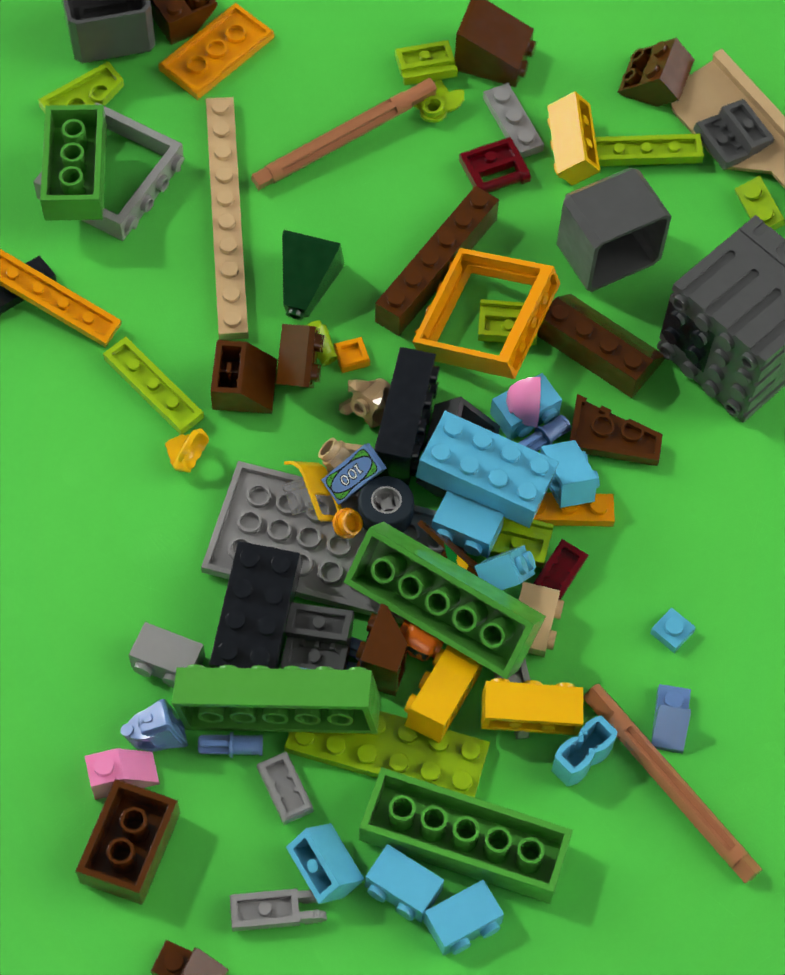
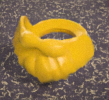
[165,428,209,473]

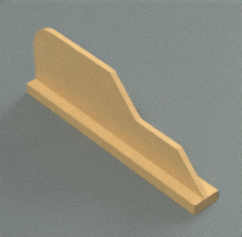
[671,48,785,189]

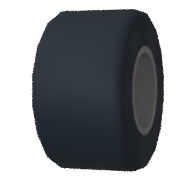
[358,476,414,533]

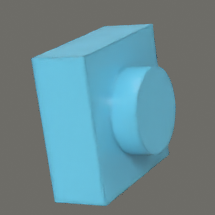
[650,607,696,653]

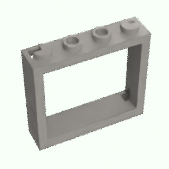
[33,102,185,241]

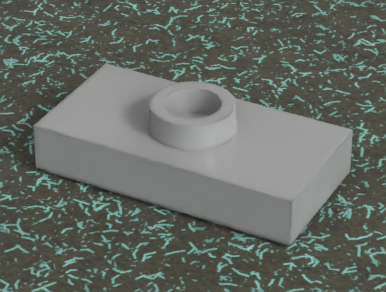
[256,751,314,825]

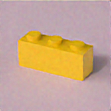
[547,91,600,186]
[404,645,483,743]
[481,678,583,735]

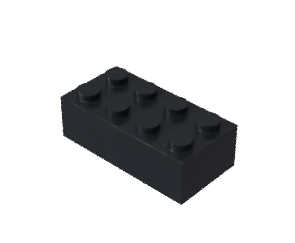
[374,347,440,486]
[209,541,303,669]

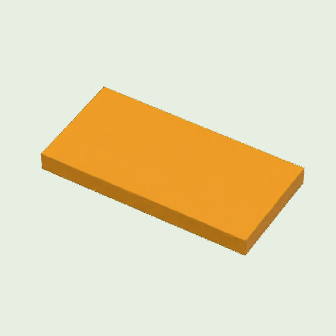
[158,3,274,100]

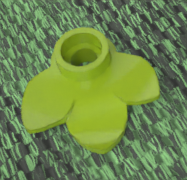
[413,80,465,123]

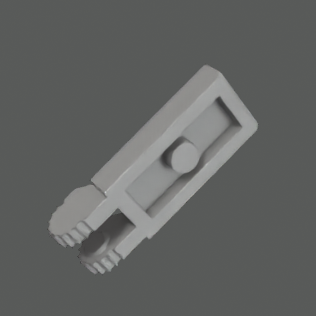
[230,889,327,932]

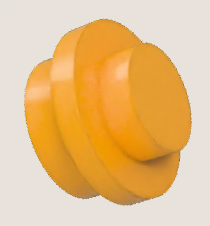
[333,507,363,539]

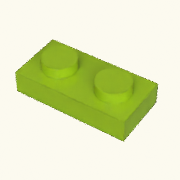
[735,176,785,230]

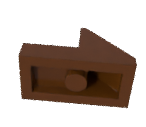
[151,940,228,975]

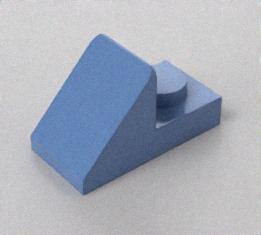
[651,684,691,753]

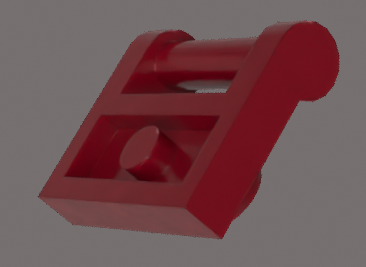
[459,137,531,193]

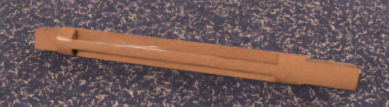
[251,78,437,191]
[583,683,762,884]

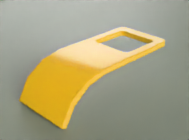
[284,461,342,522]

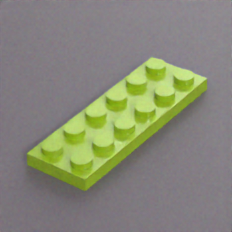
[284,711,490,798]

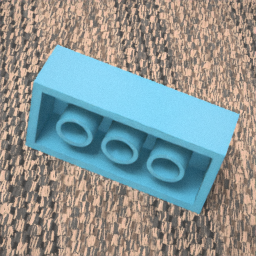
[416,411,559,528]

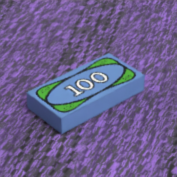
[321,443,386,505]

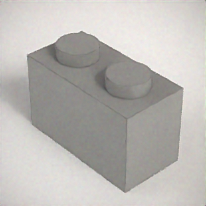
[129,622,205,688]

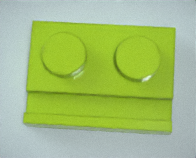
[395,40,458,86]
[478,299,537,345]
[489,517,554,569]

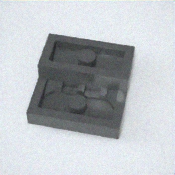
[693,99,775,170]
[280,602,354,670]

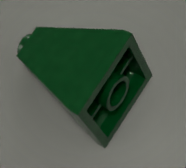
[282,230,345,320]

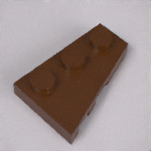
[569,394,663,466]

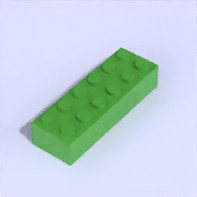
[344,521,546,679]
[171,664,381,734]
[359,767,573,904]

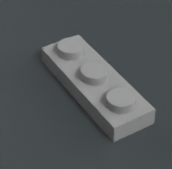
[483,83,544,158]

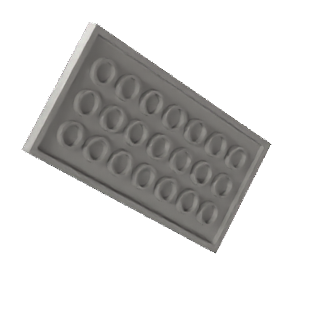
[201,461,467,624]

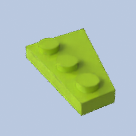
[38,61,124,113]

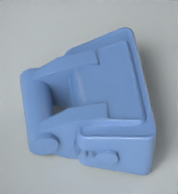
[121,699,188,752]

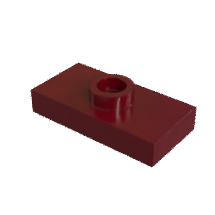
[533,539,589,600]

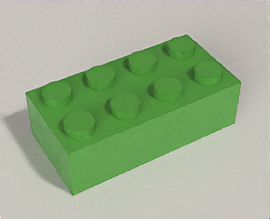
[40,105,107,221]

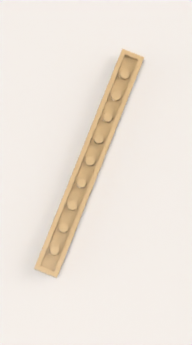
[206,97,248,340]

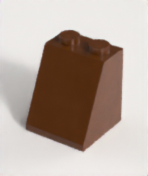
[455,0,537,87]

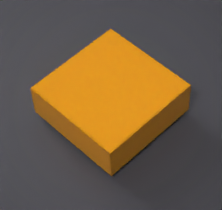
[333,337,370,373]

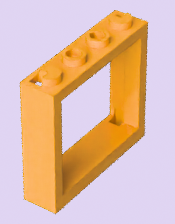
[412,248,561,379]

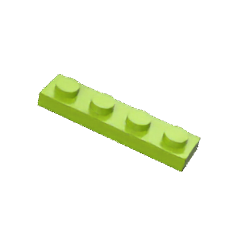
[595,134,704,166]
[103,336,204,435]

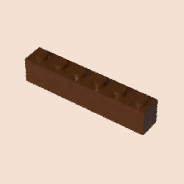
[375,186,499,336]

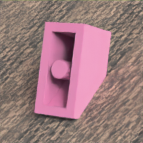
[85,748,160,800]

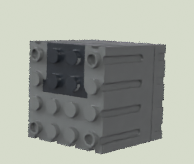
[657,215,785,423]

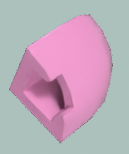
[506,377,541,427]

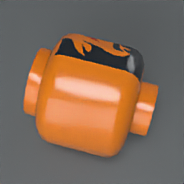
[400,619,444,662]

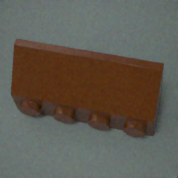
[537,294,665,398]

